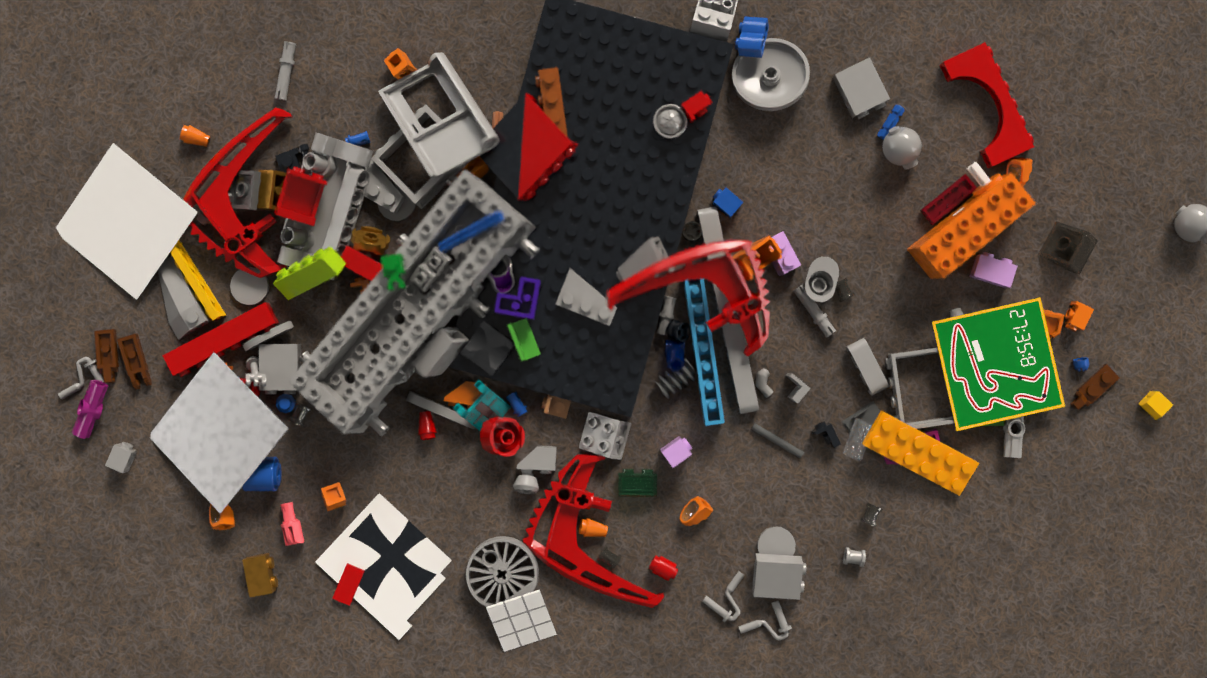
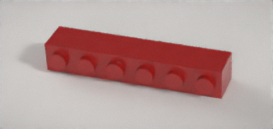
[162,302,279,377]

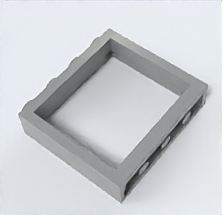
[371,104,471,209]
[885,347,955,429]

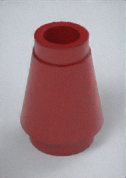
[418,411,437,440]

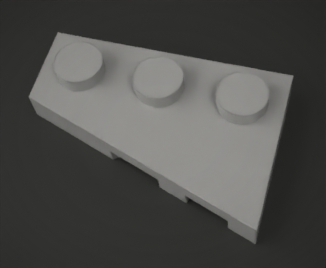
[364,159,406,214]
[556,268,617,326]

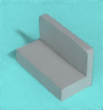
[785,373,811,403]

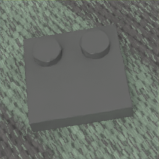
[229,171,261,211]

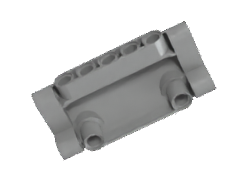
[277,132,373,280]

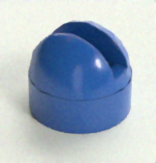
[1073,357,1089,372]

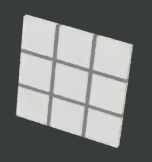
[486,590,557,652]

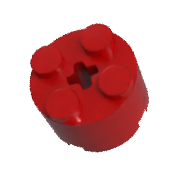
[480,417,525,457]

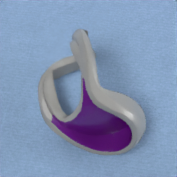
[486,255,515,294]

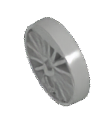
[466,536,539,607]

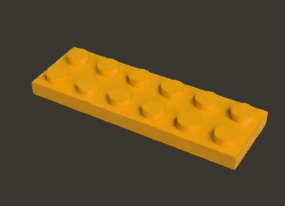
[862,410,979,496]

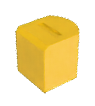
[1139,391,1173,420]

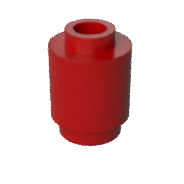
[648,555,678,581]

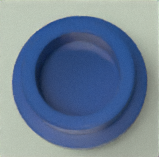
[276,394,296,413]

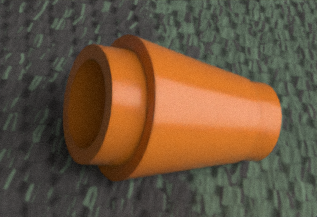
[179,125,210,147]
[579,518,608,537]

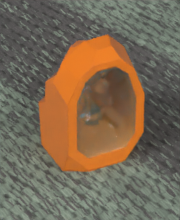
[1006,157,1032,187]
[680,496,713,526]
[209,503,235,530]

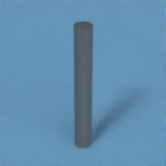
[751,423,804,458]

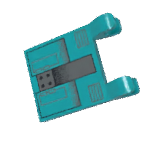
[453,380,511,431]

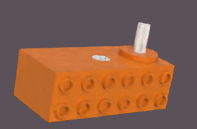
[907,161,1036,279]

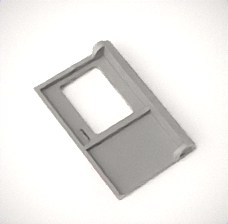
[378,52,499,179]

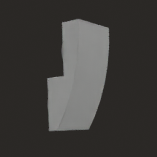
[410,247,452,292]

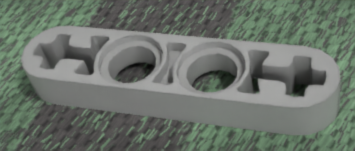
[406,391,475,429]

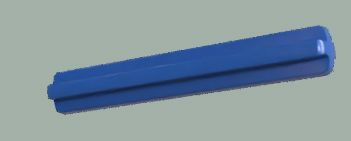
[438,211,505,253]

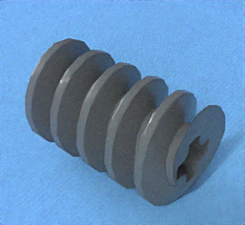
[655,358,698,398]

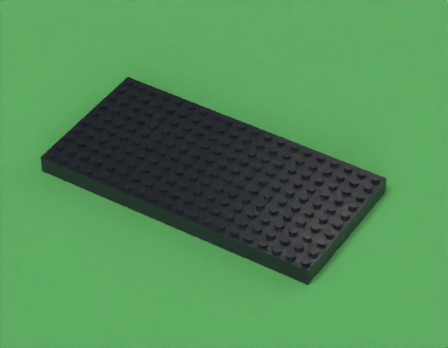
[448,0,734,417]

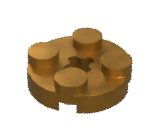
[351,226,390,255]

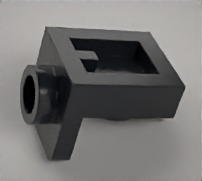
[812,421,841,448]

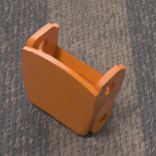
[732,235,782,282]

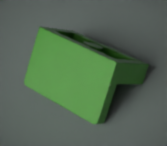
[508,318,541,361]

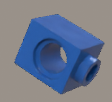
[712,188,743,218]

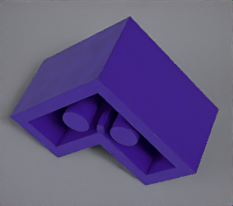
[494,277,541,319]

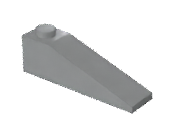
[158,256,212,340]

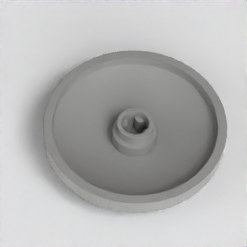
[732,38,810,111]

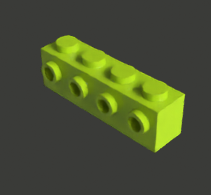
[273,246,346,300]

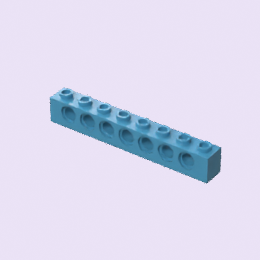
[683,279,725,426]

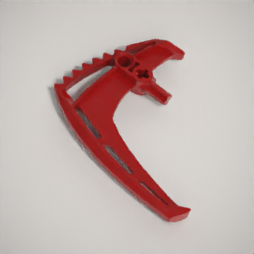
[183,108,293,278]
[606,240,770,356]
[522,454,664,608]

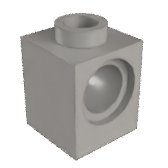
[105,442,137,473]

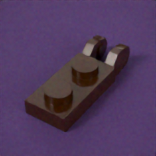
[117,333,152,390]

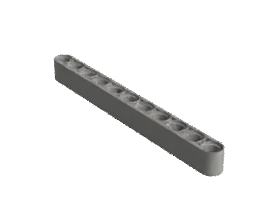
[697,206,759,414]

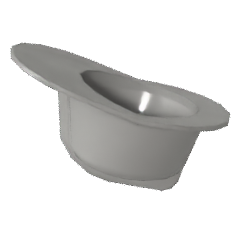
[805,257,839,302]

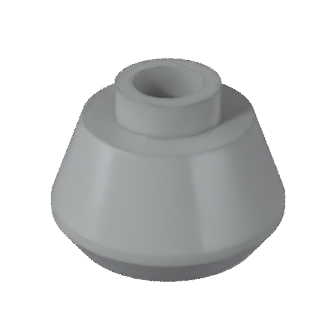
[513,473,539,494]

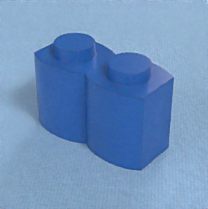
[735,16,769,58]

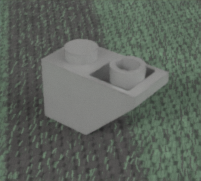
[517,445,557,474]

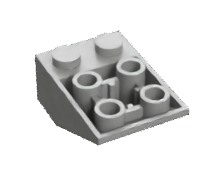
[690,0,738,42]

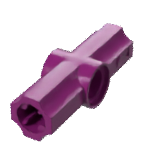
[72,380,108,439]

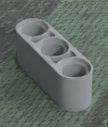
[846,338,889,396]

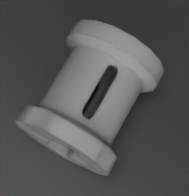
[843,547,866,567]

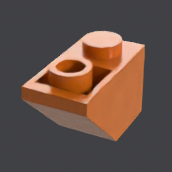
[444,381,487,409]

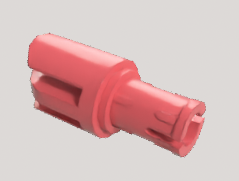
[280,502,304,546]

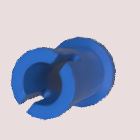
[345,131,371,146]
[506,392,527,417]

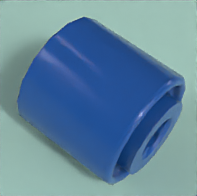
[242,457,282,491]

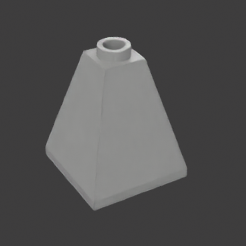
[616,237,675,282]

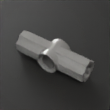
[1003,416,1025,458]

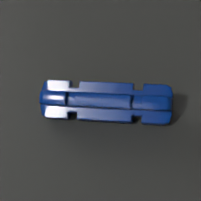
[877,105,905,140]

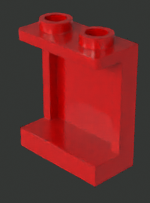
[274,166,328,226]

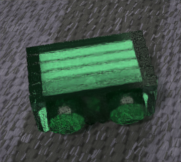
[618,468,657,497]

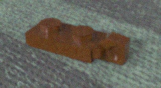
[94,329,119,383]
[1070,364,1120,410]

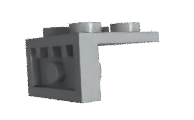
[579,412,631,460]

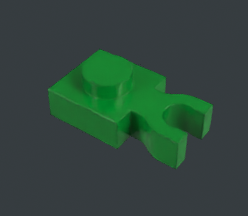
[381,253,405,291]

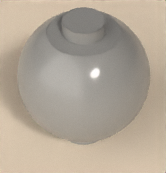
[882,126,922,170]
[1174,204,1207,244]

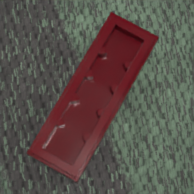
[920,174,977,225]

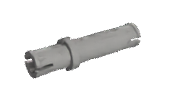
[274,41,296,101]
[793,284,836,338]

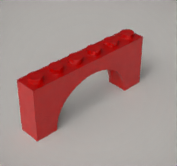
[939,42,1034,168]

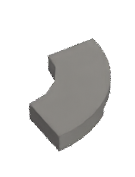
[243,321,294,351]

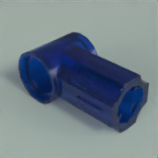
[665,340,685,372]

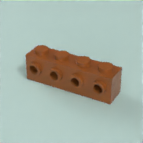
[535,67,568,137]

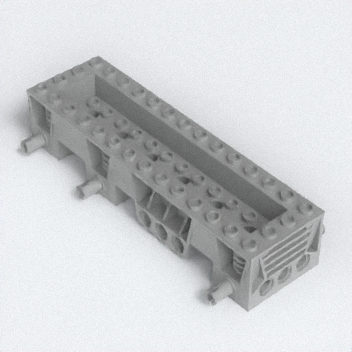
[288,170,540,436]

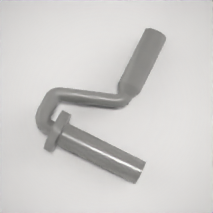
[58,357,109,399]
[702,571,745,622]
[738,600,792,640]

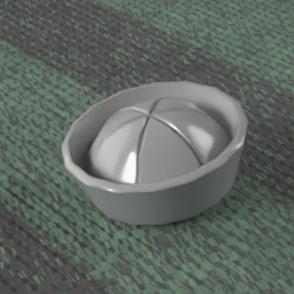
[653,104,687,138]

